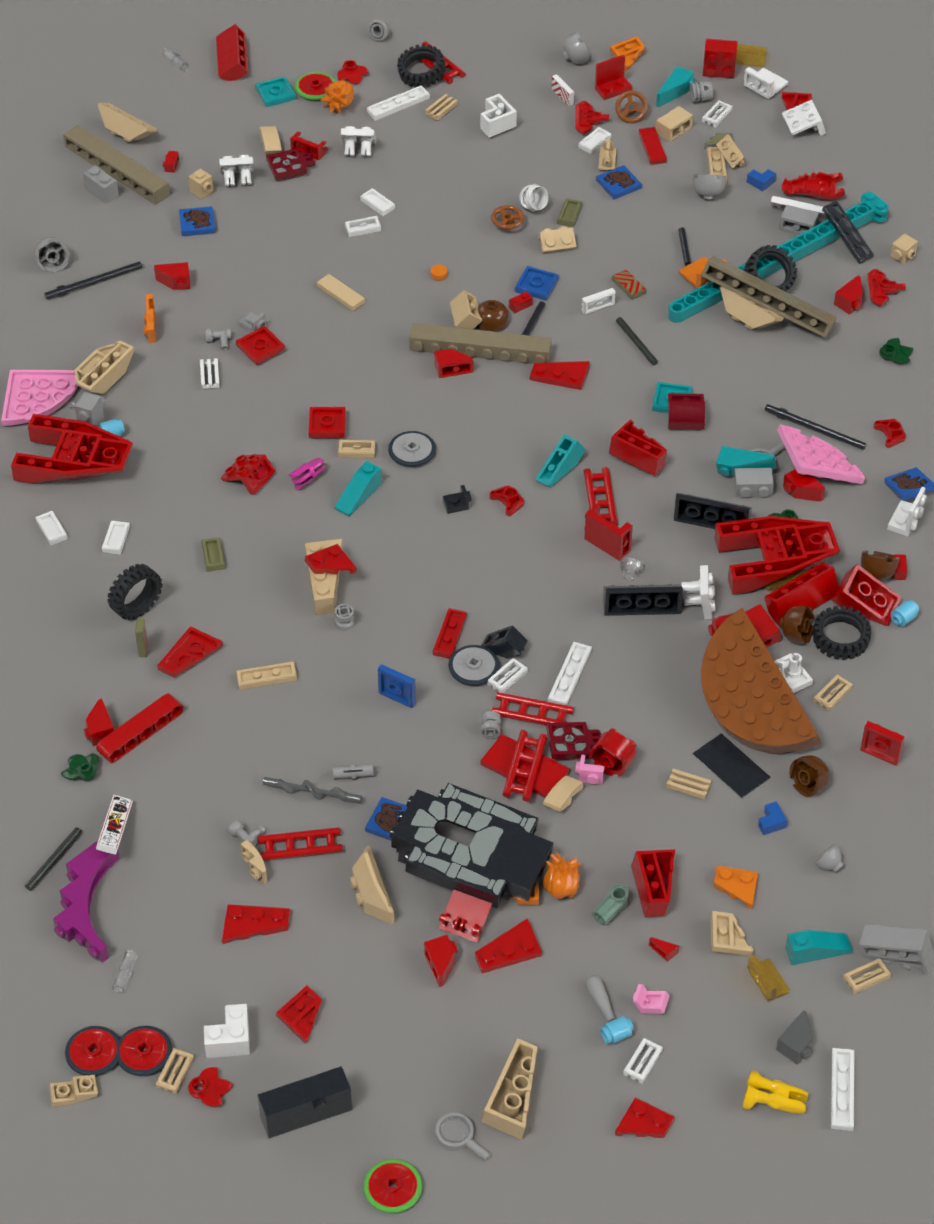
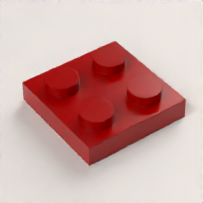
[236,326,285,365]
[308,407,346,438]
[860,721,905,766]

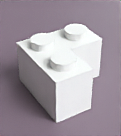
[480,94,517,138]
[204,1004,250,1058]

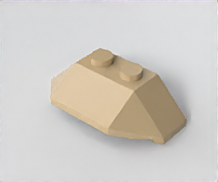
[98,103,157,142]
[720,286,784,330]
[74,340,135,394]
[349,846,394,924]

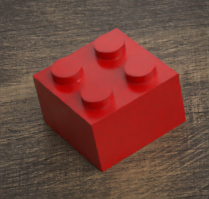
[703,39,738,78]

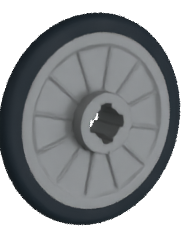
[388,431,436,467]
[448,645,499,686]

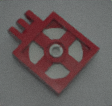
[266,148,316,181]
[546,722,601,759]

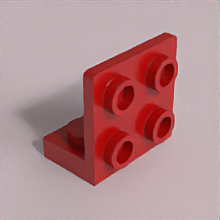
[595,55,632,100]
[221,454,276,494]

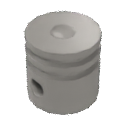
[689,81,713,102]

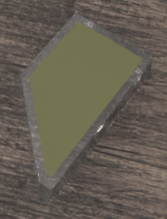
[704,133,734,149]

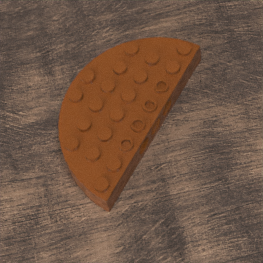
[701,608,821,754]

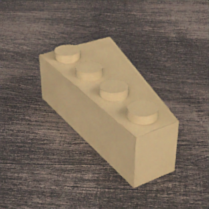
[305,539,343,615]
[481,1038,537,1140]

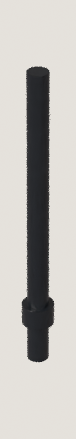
[44,261,142,299]
[765,404,866,450]

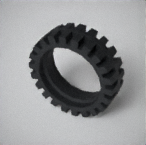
[397,44,445,88]
[744,245,797,292]
[107,563,163,620]
[813,606,871,660]

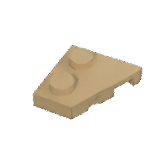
[710,911,753,956]

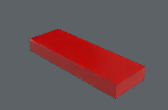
[639,127,667,165]
[433,608,467,659]

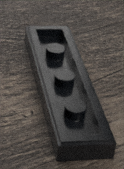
[822,200,874,264]

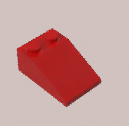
[832,564,902,626]

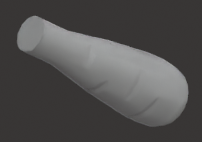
[586,975,615,1022]

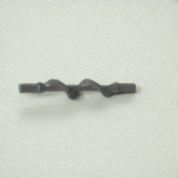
[263,777,362,804]

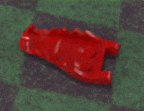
[782,172,845,200]

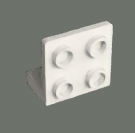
[744,67,788,99]
[782,100,826,136]
[887,487,927,537]

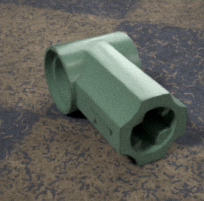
[592,884,629,925]

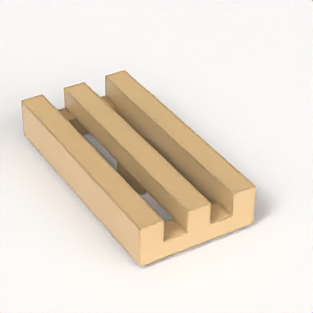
[425,94,458,121]
[338,440,376,458]
[813,675,853,712]
[666,769,711,800]
[843,958,891,995]
[156,1048,194,1094]

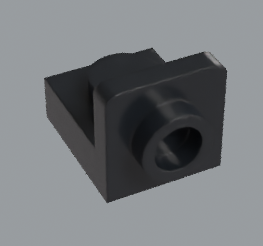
[443,485,471,514]

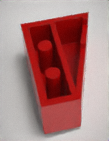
[609,419,667,476]
[631,849,676,917]

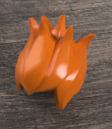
[321,80,354,113]
[543,852,582,899]

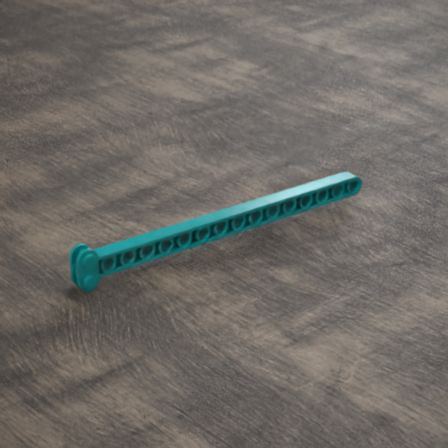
[668,192,889,323]

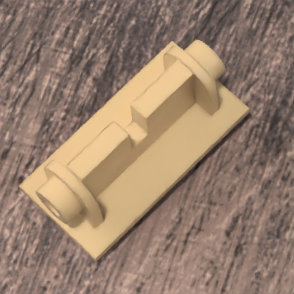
[716,134,745,168]
[598,140,616,170]

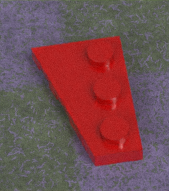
[530,361,590,390]
[157,626,223,677]
[222,904,290,944]
[475,918,542,974]

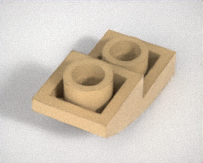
[259,126,282,154]
[543,775,583,812]
[241,839,267,884]
[49,1075,98,1107]

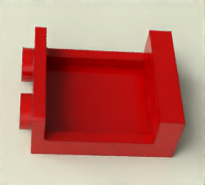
[584,504,633,561]

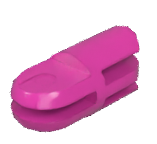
[289,458,325,490]

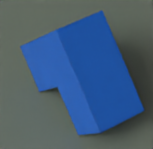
[747,169,776,191]
[758,801,788,835]

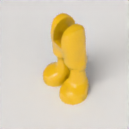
[742,1070,809,1114]

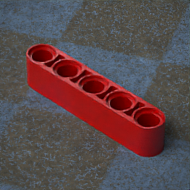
[96,693,184,763]

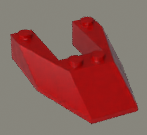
[11,414,133,483]
[714,516,840,594]

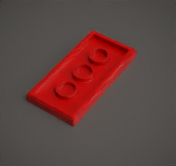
[480,734,570,798]

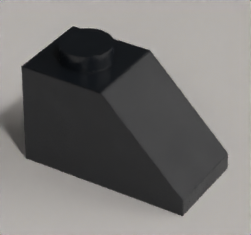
[481,625,528,659]

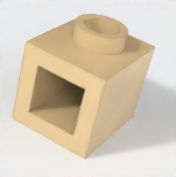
[188,169,213,199]
[890,233,918,264]

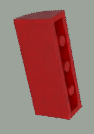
[216,24,248,81]
[764,562,838,626]

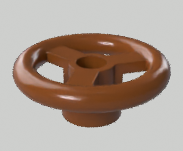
[615,90,648,123]
[491,205,524,230]

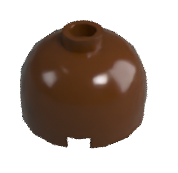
[477,300,509,332]
[861,551,899,582]
[780,606,814,644]
[789,755,830,797]

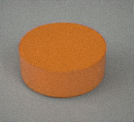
[430,265,448,281]

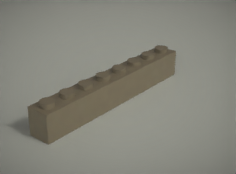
[63,125,170,205]
[701,256,837,338]
[409,323,552,364]

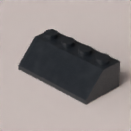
[674,492,752,529]
[603,584,683,616]

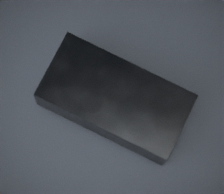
[257,1066,352,1139]

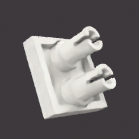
[341,126,376,157]
[219,155,254,187]
[681,565,715,619]
[775,653,813,693]

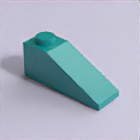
[656,66,695,107]
[535,434,586,487]
[716,446,777,477]
[334,461,382,517]
[785,930,853,965]

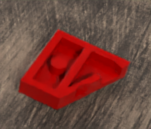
[615,1098,674,1138]

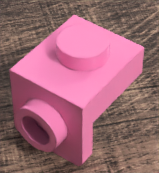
[575,755,604,784]
[633,984,670,1014]

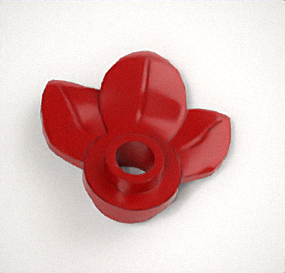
[337,60,368,84]
[188,1067,232,1107]

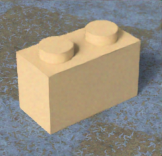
[656,106,693,142]
[450,290,482,329]

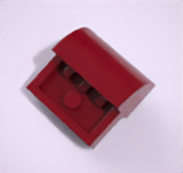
[668,393,705,430]

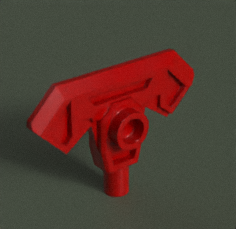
[575,101,609,134]
[867,268,905,306]

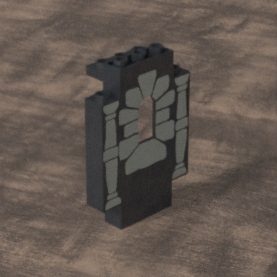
[389,783,554,908]

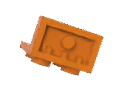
[679,257,728,288]

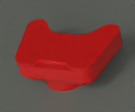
[874,419,906,448]
[489,485,524,516]

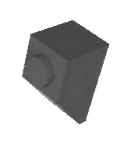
[776,1010,812,1065]

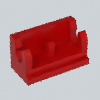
[290,131,328,161]
[745,604,781,647]

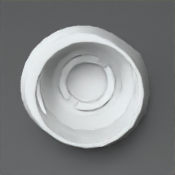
[519,184,548,212]

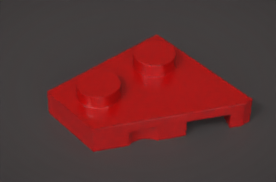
[781,92,812,111]
[304,544,356,574]
[276,985,322,1043]

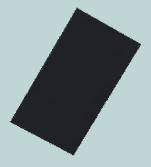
[692,733,771,798]

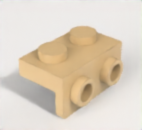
[538,226,576,253]

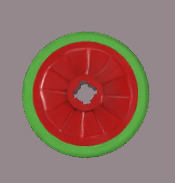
[295,72,335,100]
[363,1159,422,1213]

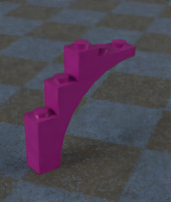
[53,840,120,963]

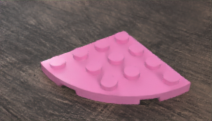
[1,370,78,426]
[777,425,865,484]

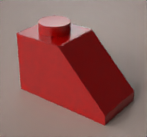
[154,262,191,290]
[834,275,863,315]
[434,349,473,378]
[783,469,825,502]
[83,698,114,747]
[424,934,458,987]

